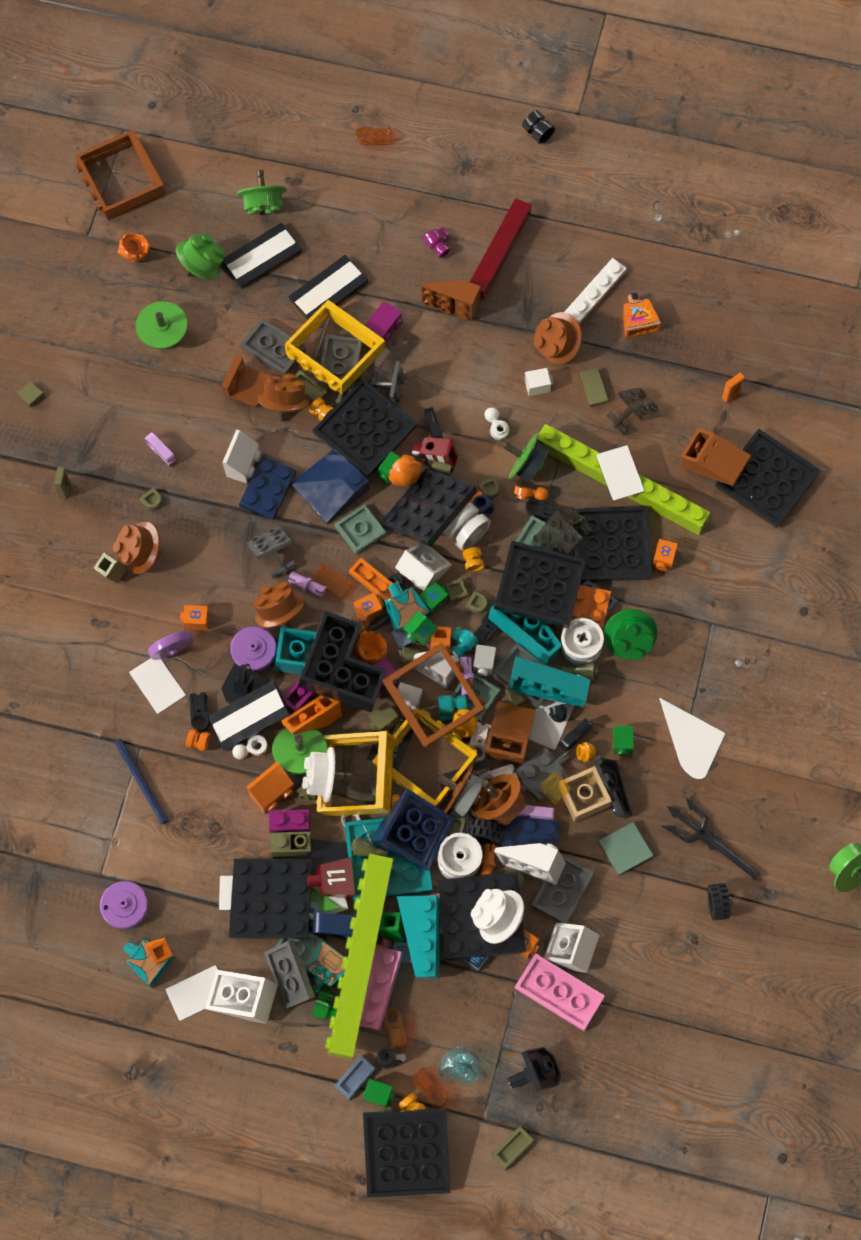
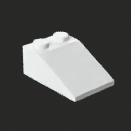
[494,843,566,885]
[205,970,278,1024]

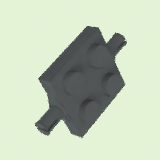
[515,747,571,802]

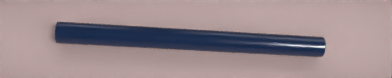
[114,739,168,824]

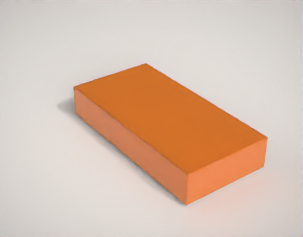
[722,372,745,402]

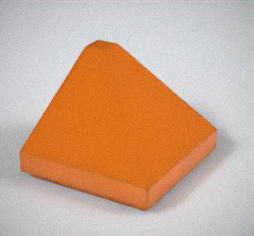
[146,938,174,964]

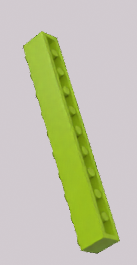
[537,424,710,536]
[325,854,393,1060]

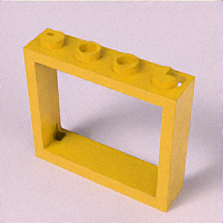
[285,300,385,394]
[372,707,479,808]
[316,731,394,817]

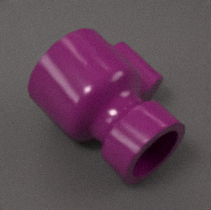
[422,227,451,258]

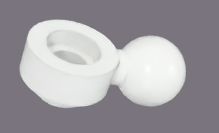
[485,408,509,440]
[232,735,268,760]

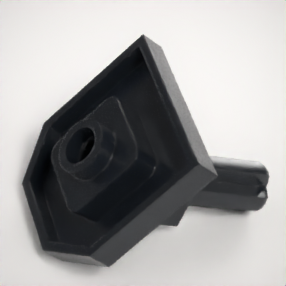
[221,663,269,704]
[507,1047,561,1092]

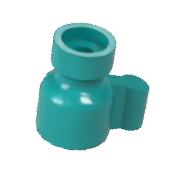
[451,627,479,659]
[438,695,467,722]

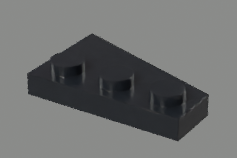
[593,757,633,819]

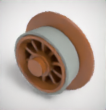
[437,765,485,817]

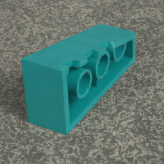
[488,605,562,666]
[508,656,591,707]
[397,896,441,980]

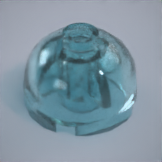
[439,1046,480,1084]

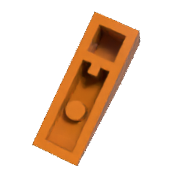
[281,695,342,735]

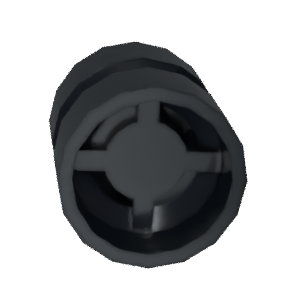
[522,110,556,144]

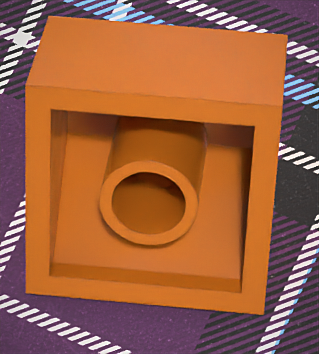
[246,762,295,813]

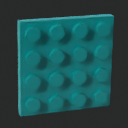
[344,818,433,902]

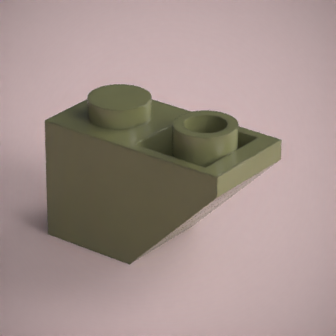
[271,832,311,858]

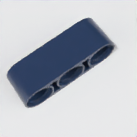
[313,912,356,938]

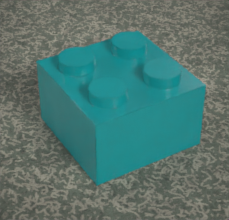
[275,627,317,675]

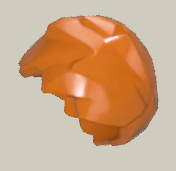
[118,233,150,263]
[389,454,422,486]
[354,631,387,665]

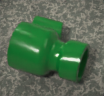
[312,989,337,1020]

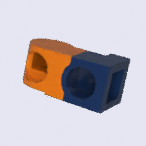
[468,489,495,517]

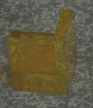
[540,771,571,805]

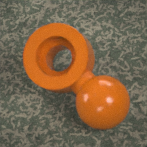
[514,486,549,501]

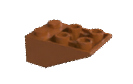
[421,280,481,321]
[680,428,751,486]
[485,701,536,765]

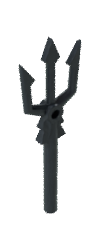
[661,796,760,880]

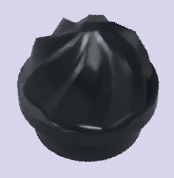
[549,704,568,723]

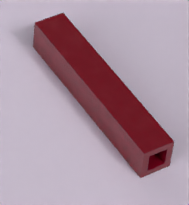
[470,198,532,301]

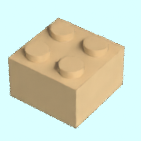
[558,766,612,823]

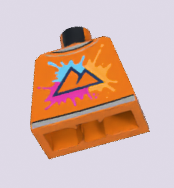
[623,293,661,339]

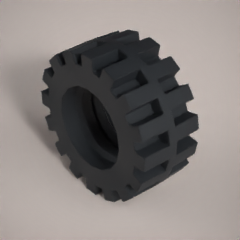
[465,819,502,845]
[707,883,731,920]

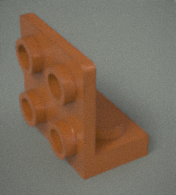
[221,355,271,408]

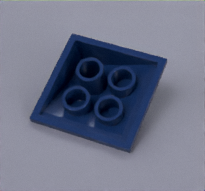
[290,450,370,524]
[371,789,455,871]

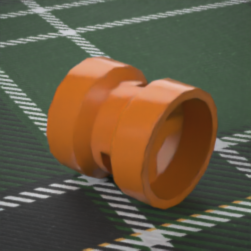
[186,729,210,752]

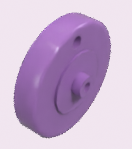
[230,626,277,672]
[148,630,194,660]
[100,881,149,930]

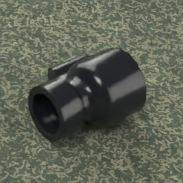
[376,1047,407,1070]

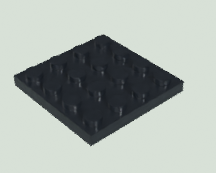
[312,378,418,479]
[715,429,821,528]
[380,468,478,547]
[572,506,652,582]
[494,541,586,629]
[229,859,313,939]
[438,872,526,960]
[363,1108,450,1198]

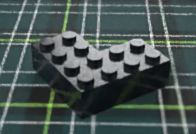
[298,611,386,713]

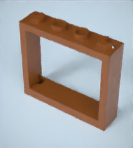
[75,129,166,220]
[382,643,485,748]

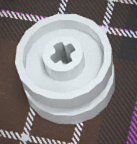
[443,503,491,551]
[560,618,604,666]
[437,833,482,879]

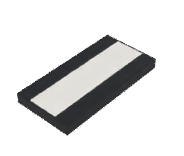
[222,223,302,289]
[288,255,368,320]
[208,680,291,751]

